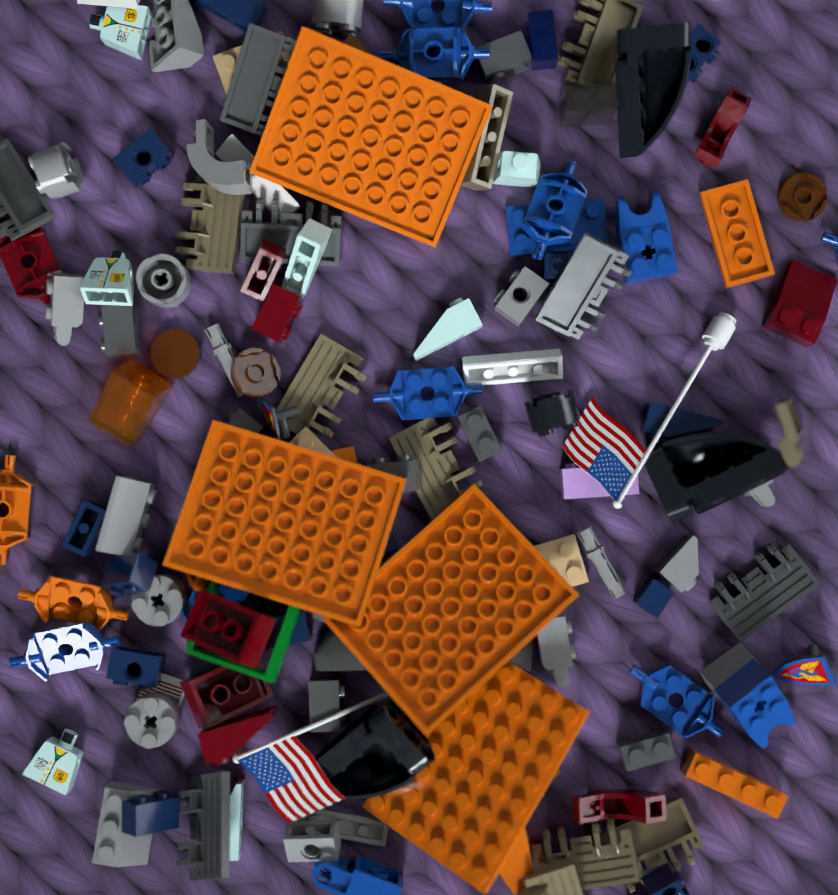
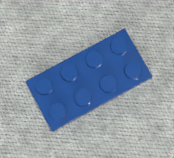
[505,198,608,257]

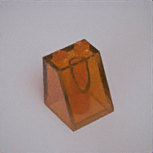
[89,358,174,447]

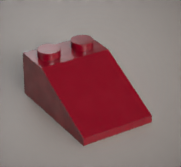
[762,259,838,347]
[180,588,276,668]
[180,661,274,729]
[198,705,278,766]

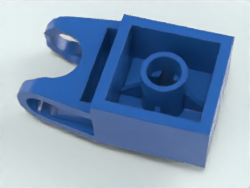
[615,190,678,285]
[714,658,796,749]
[312,855,403,895]

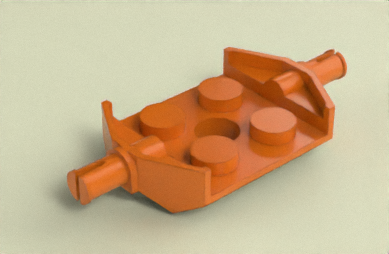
[0,455,35,565]
[18,575,129,632]

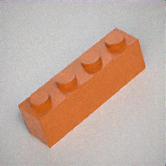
[680,748,788,819]

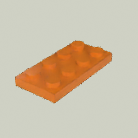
[698,179,775,289]

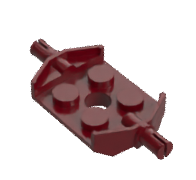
[0,218,62,305]

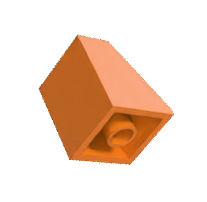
[499,828,534,895]

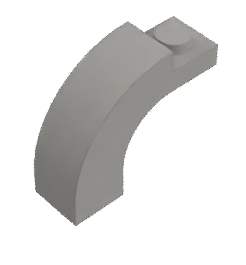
[186,119,252,195]

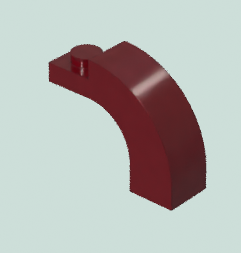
[694,87,752,168]
[573,789,666,824]

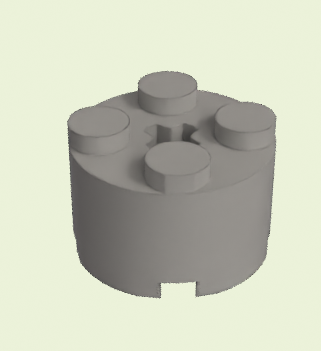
[312,0,364,38]
[28,142,84,200]
[136,254,191,308]
[132,574,187,626]
[124,693,180,749]

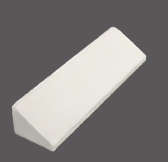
[215,134,301,222]
[462,349,563,385]

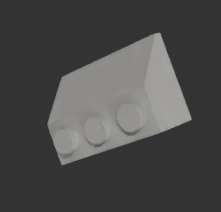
[96,476,157,555]
[92,781,160,867]

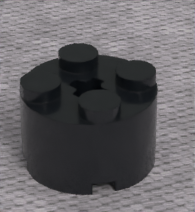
[524,389,581,437]

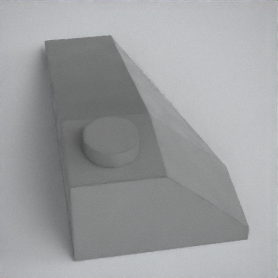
[149,0,204,72]

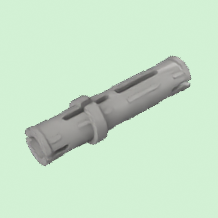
[204,324,244,397]
[576,526,627,599]

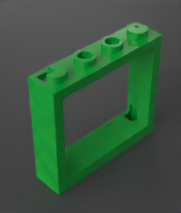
[185,581,301,683]

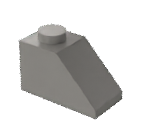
[655,534,699,593]

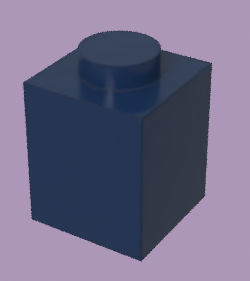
[633,577,674,618]

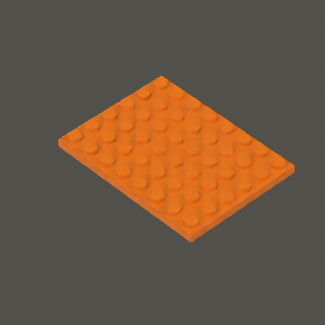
[249,26,493,248]
[163,420,407,627]
[323,484,579,736]
[363,661,590,894]

